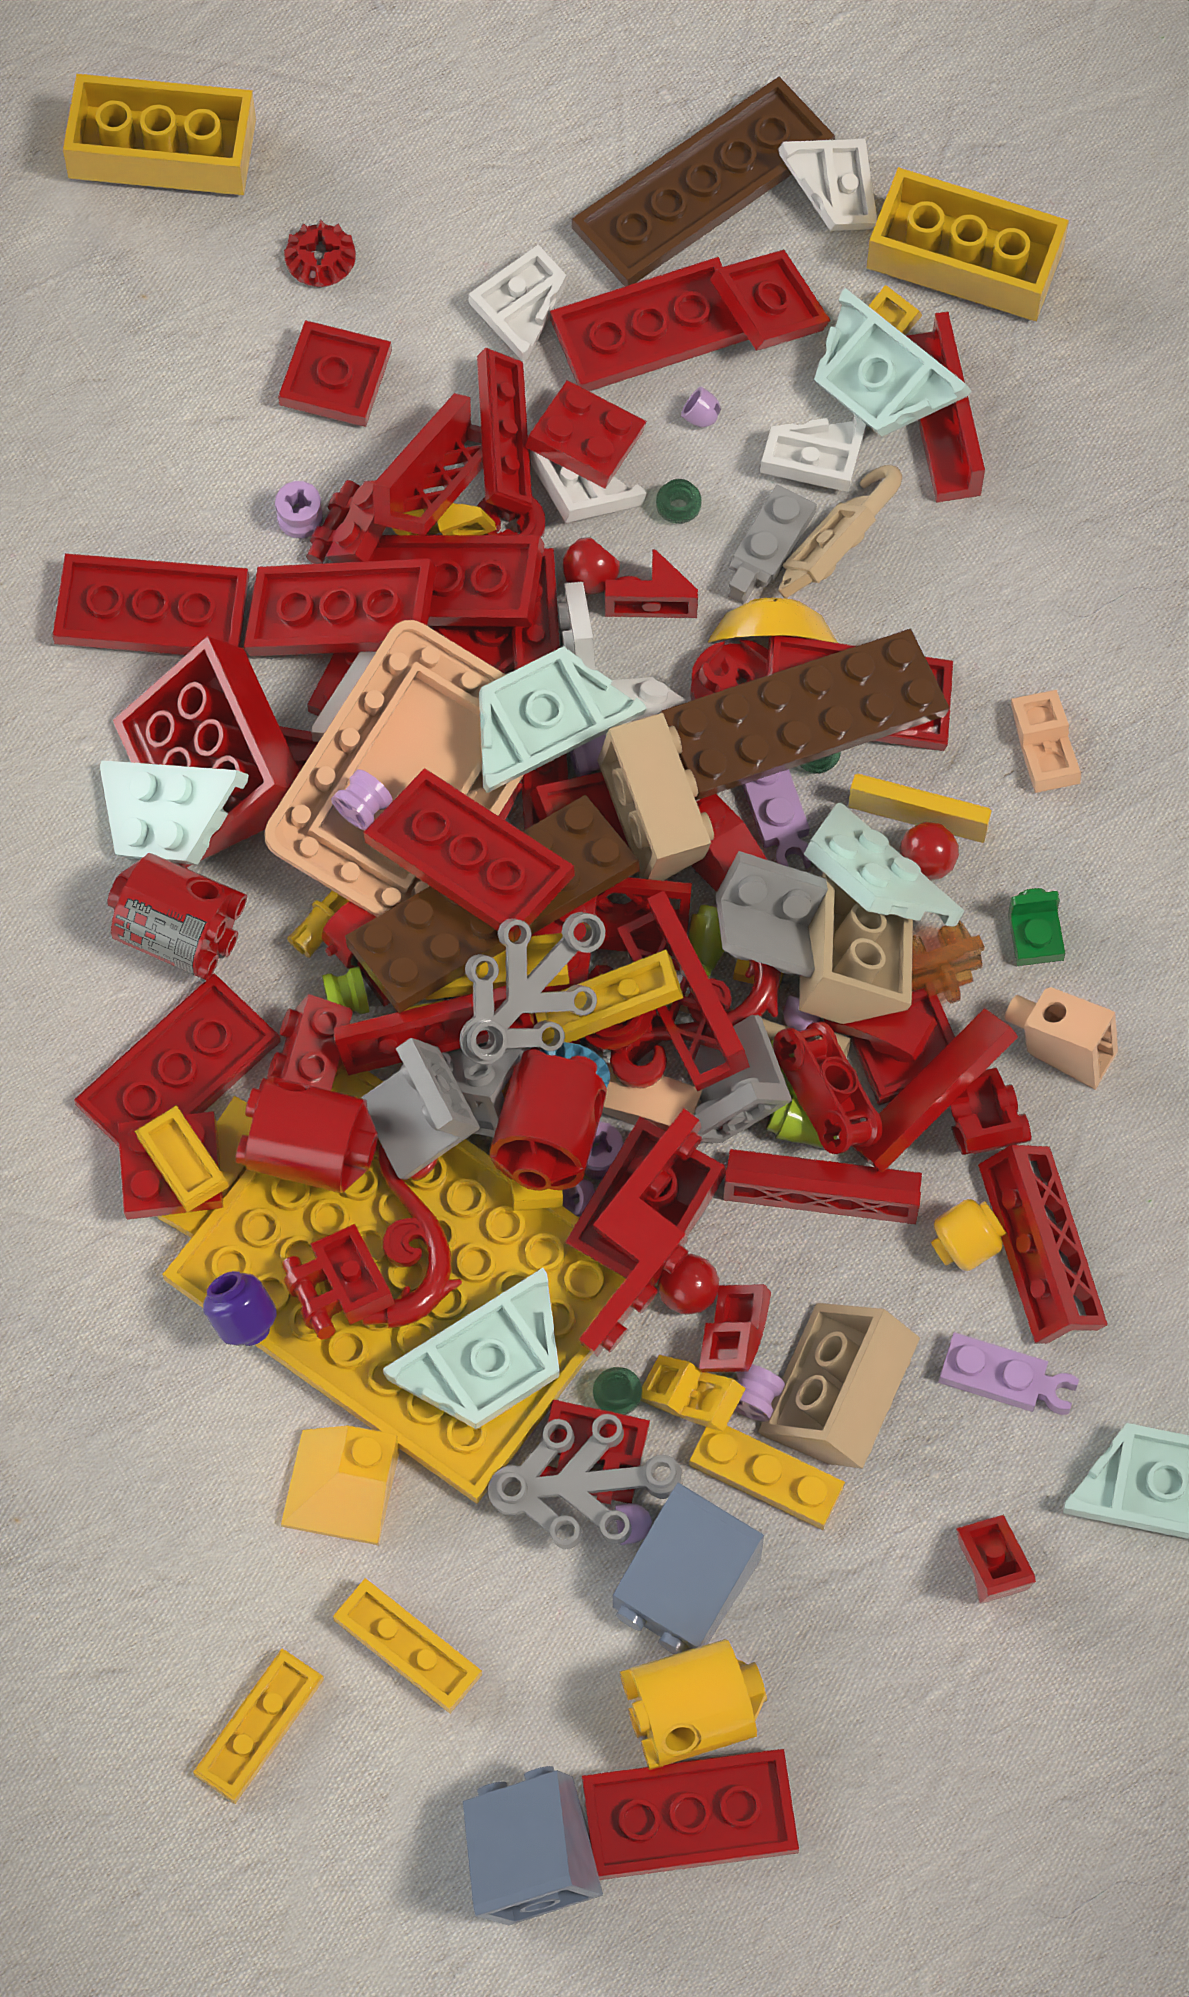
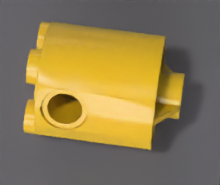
[619,1639,767,1770]

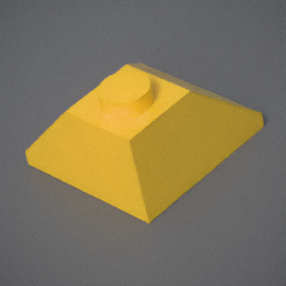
[281,1425,400,1546]

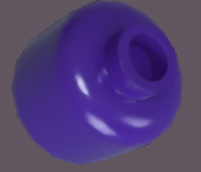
[203,1271,277,1346]

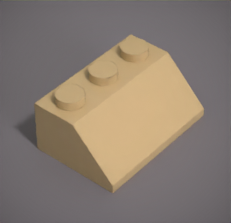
[597,713,714,881]
[799,872,913,1024]
[758,1303,920,1469]

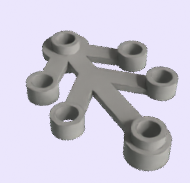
[460,912,605,1064]
[488,1414,683,1549]

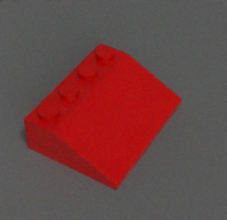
[113,636,300,868]

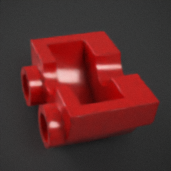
[950,1067,1032,1155]

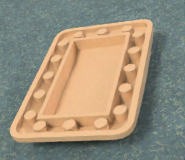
[264,620,523,917]

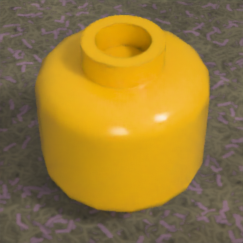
[931,1199,1006,1271]

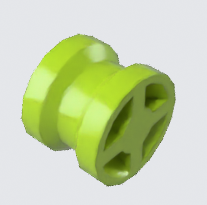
[321,967,370,1015]

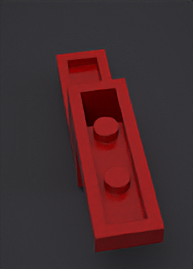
[579,1108,702,1357]

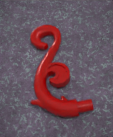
[610,960,781,1088]
[363,1144,462,1329]

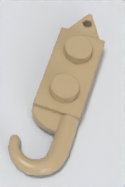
[778,465,902,598]

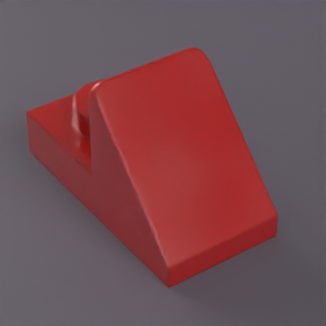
[605,549,698,619]
[956,1514,1036,1604]

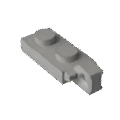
[728,484,817,604]

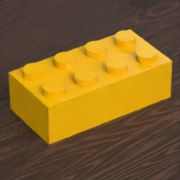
[63,73,256,195]
[866,167,1069,322]

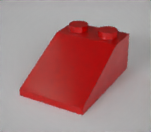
[565,1117,726,1286]

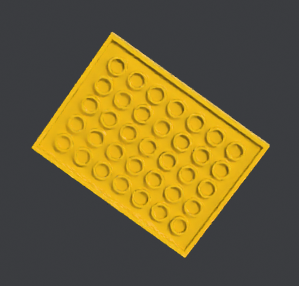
[162,1056,626,1504]

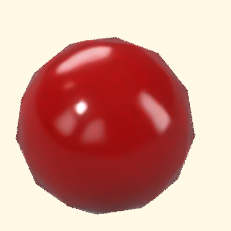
[563,537,620,595]
[899,822,959,881]
[658,1253,719,1315]

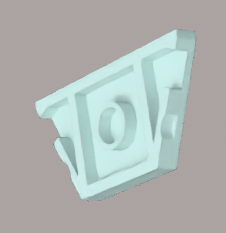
[814,288,972,437]
[479,646,647,793]
[100,760,249,865]
[804,803,965,927]
[383,1268,559,1429]
[1063,1423,1189,1539]

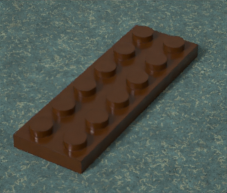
[571,76,835,286]
[660,628,950,800]
[345,795,640,1013]

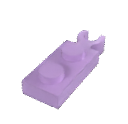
[742,769,812,868]
[938,1332,1079,1415]

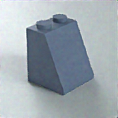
[613,1482,764,1654]
[463,1766,603,1926]

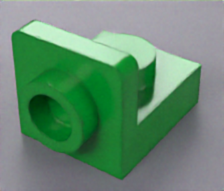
[1008,888,1066,966]

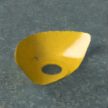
[708,598,838,643]

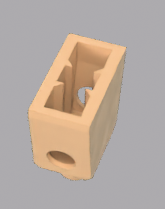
[1005,987,1118,1090]

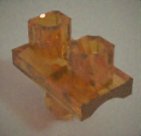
[912,920,985,1004]

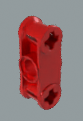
[773,1022,882,1154]

